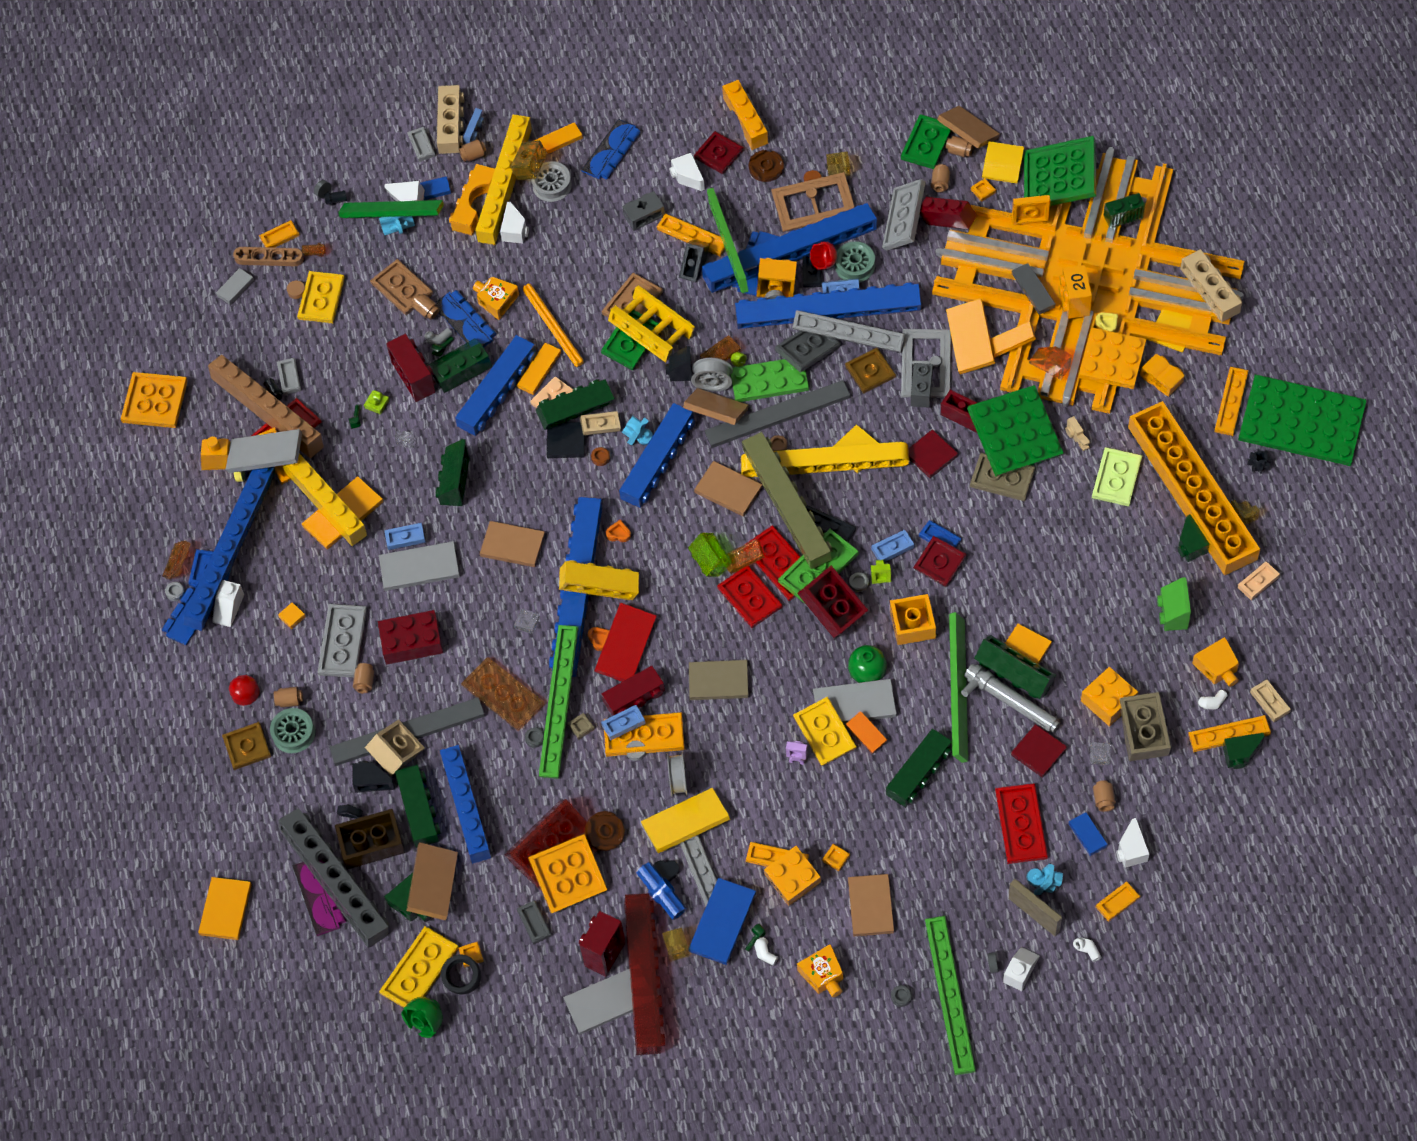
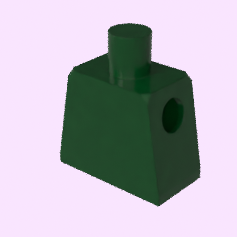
[384,872,432,922]

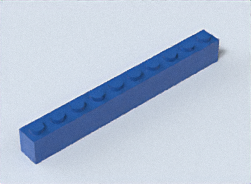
[702,203,877,293]
[735,282,921,329]
[184,466,275,631]
[549,497,603,677]

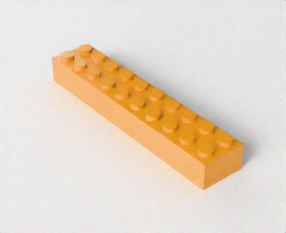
[1128,401,1260,576]

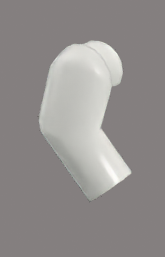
[1198,690,1228,710]
[754,937,778,966]
[1073,938,1102,962]

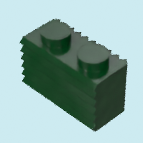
[1103,193,1145,228]

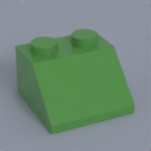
[1157,577,1191,631]

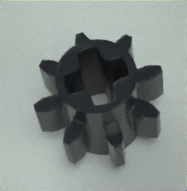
[1247,449,1272,474]

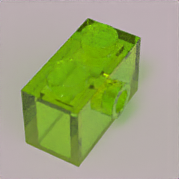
[688,533,732,577]

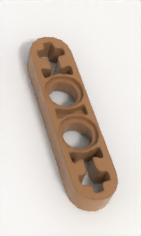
[233,247,304,266]

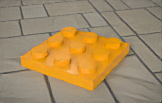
[1078,327,1146,389]
[121,372,188,428]
[528,834,607,913]

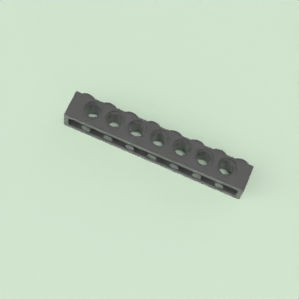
[278,808,389,948]

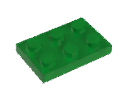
[901,114,952,169]
[601,310,659,371]

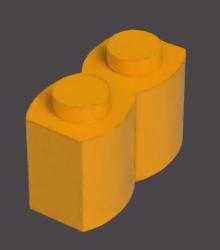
[1140,354,1184,397]

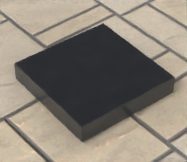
[547,422,585,459]

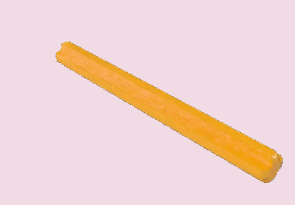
[523,283,584,367]

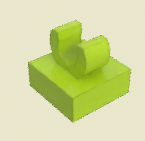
[364,390,389,415]
[871,560,891,584]

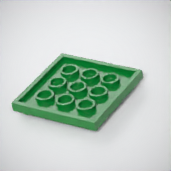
[1024,136,1096,206]
[967,385,1064,477]

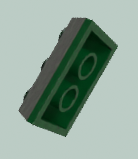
[427,338,492,393]
[436,439,470,506]

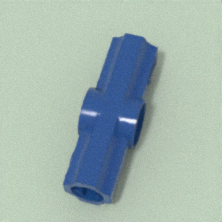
[636,862,687,920]

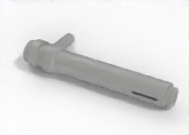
[961,664,1060,733]

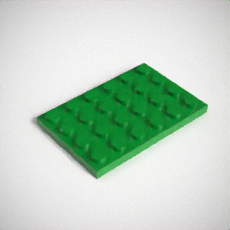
[1238,375,1366,466]

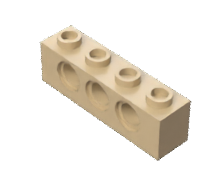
[437,85,464,154]
[1180,249,1242,323]

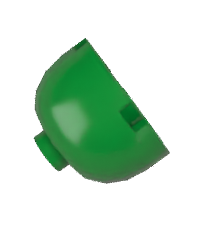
[848,645,887,683]
[401,997,443,1038]

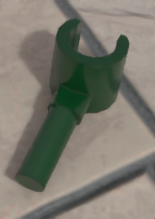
[431,337,454,357]
[348,405,361,429]
[745,924,766,952]

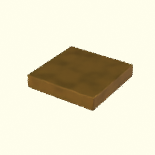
[845,348,896,394]
[222,722,271,770]

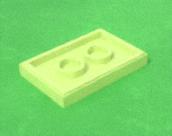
[1092,447,1142,506]

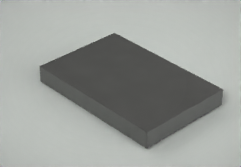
[775,331,840,373]

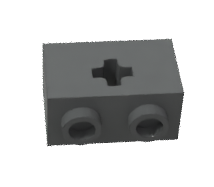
[622,191,665,231]
[911,363,933,408]

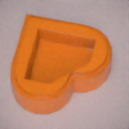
[606,520,631,542]
[588,627,610,651]

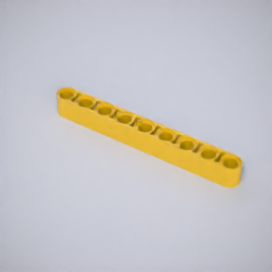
[741,442,909,477]

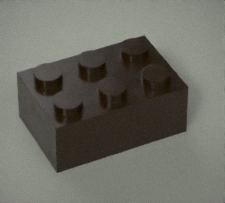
[335,808,405,869]

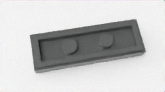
[1012,263,1055,315]

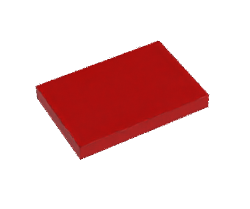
[717,565,783,628]

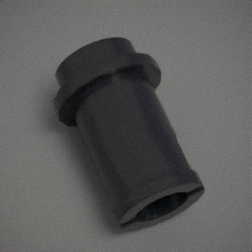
[324,190,347,205]
[263,378,283,400]

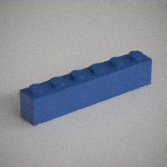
[455,335,537,436]
[619,403,695,508]
[440,745,491,864]

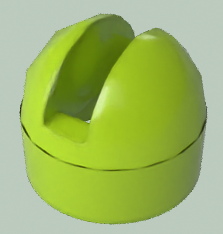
[731,352,747,367]

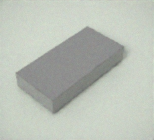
[407,127,435,162]
[216,268,254,305]
[277,358,301,395]

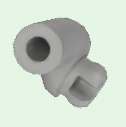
[424,328,453,345]

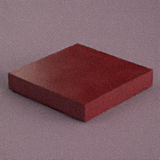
[694,131,744,174]
[908,429,958,478]
[913,536,967,587]
[1011,724,1067,778]

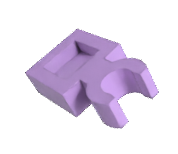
[786,741,807,765]

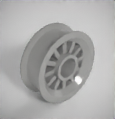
[531,161,572,202]
[691,358,733,391]
[667,752,687,797]

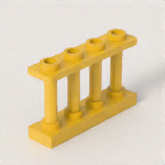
[608,285,695,363]

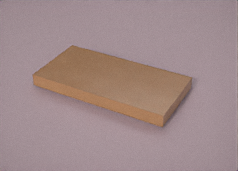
[406,842,458,920]

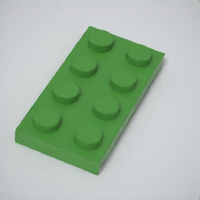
[730,359,809,402]
[778,529,858,604]

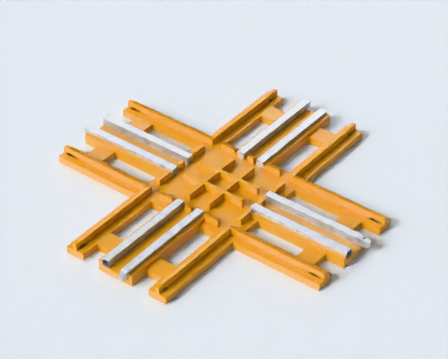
[932,147,1245,414]

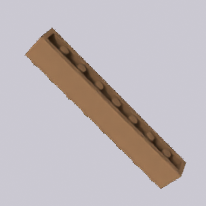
[208,354,324,458]

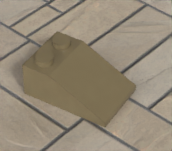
[1119,692,1171,761]

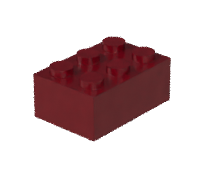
[386,333,436,402]
[797,565,868,638]
[378,610,443,665]
[579,911,626,977]

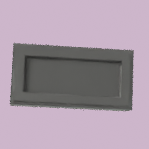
[516,900,552,945]

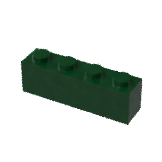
[536,379,615,430]
[974,635,1056,699]
[886,728,952,808]
[395,765,441,848]

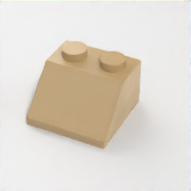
[365,719,425,776]

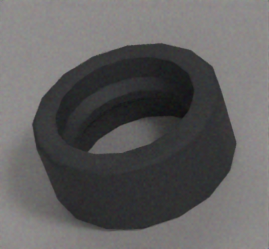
[441,954,481,995]

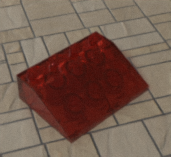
[504,799,598,890]

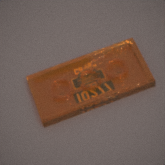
[461,657,545,731]

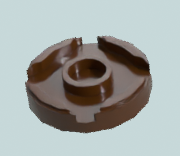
[748,150,784,182]
[585,811,625,851]

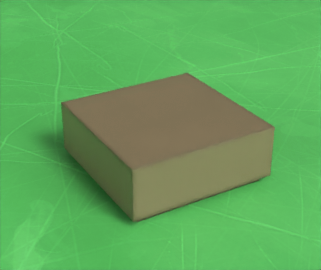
[568,713,595,740]

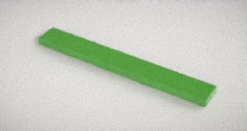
[707,188,748,293]
[949,612,968,763]
[539,625,579,779]
[925,916,975,1075]

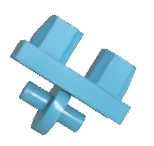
[379,216,415,235]
[622,416,653,445]
[1026,864,1063,895]

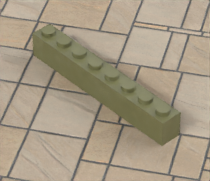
[742,432,833,570]

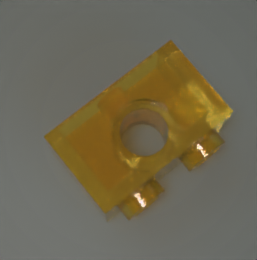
[510,140,548,180]

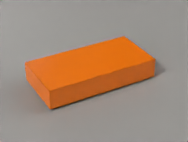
[846,711,887,754]

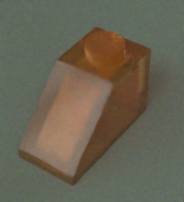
[1029,346,1072,380]

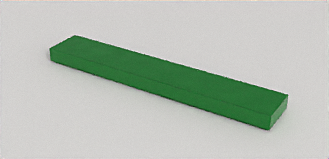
[338,200,444,218]

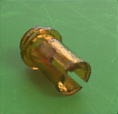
[302,242,326,257]

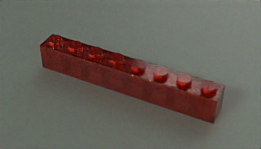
[624,893,665,1055]

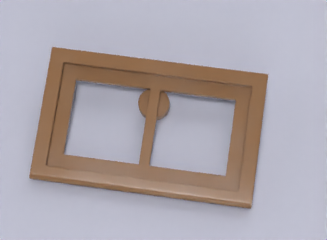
[771,172,854,232]

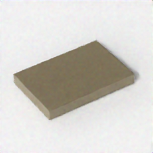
[970,453,1035,501]
[689,660,748,700]
[1008,879,1062,937]

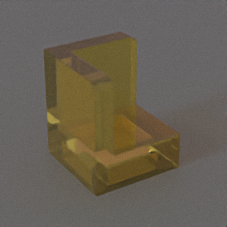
[826,151,850,177]
[1231,500,1260,525]
[663,927,689,962]

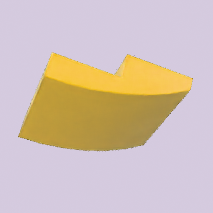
[982,142,1024,184]

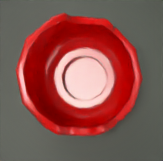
[810,242,837,270]
[229,674,260,706]

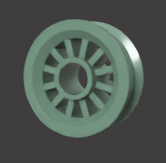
[835,242,875,282]
[270,708,315,753]

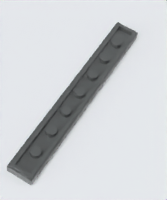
[704,380,850,448]
[329,697,485,766]

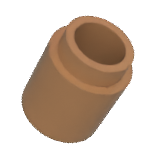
[946,136,973,157]
[459,139,486,162]
[931,164,950,192]
[412,293,440,320]
[353,663,374,694]
[274,687,303,708]
[1093,780,1116,812]

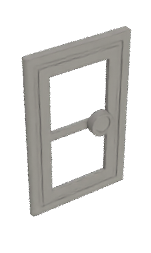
[901,329,951,398]

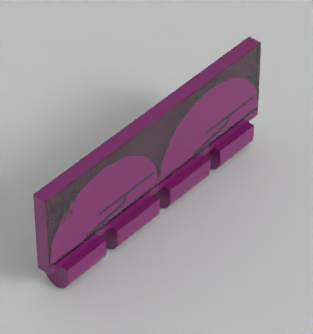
[292,860,346,936]

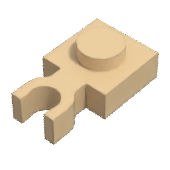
[1065,416,1090,451]

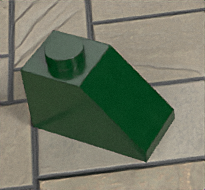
[1177,514,1210,562]
[1222,733,1264,769]

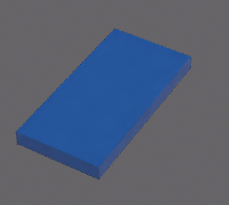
[688,878,756,965]

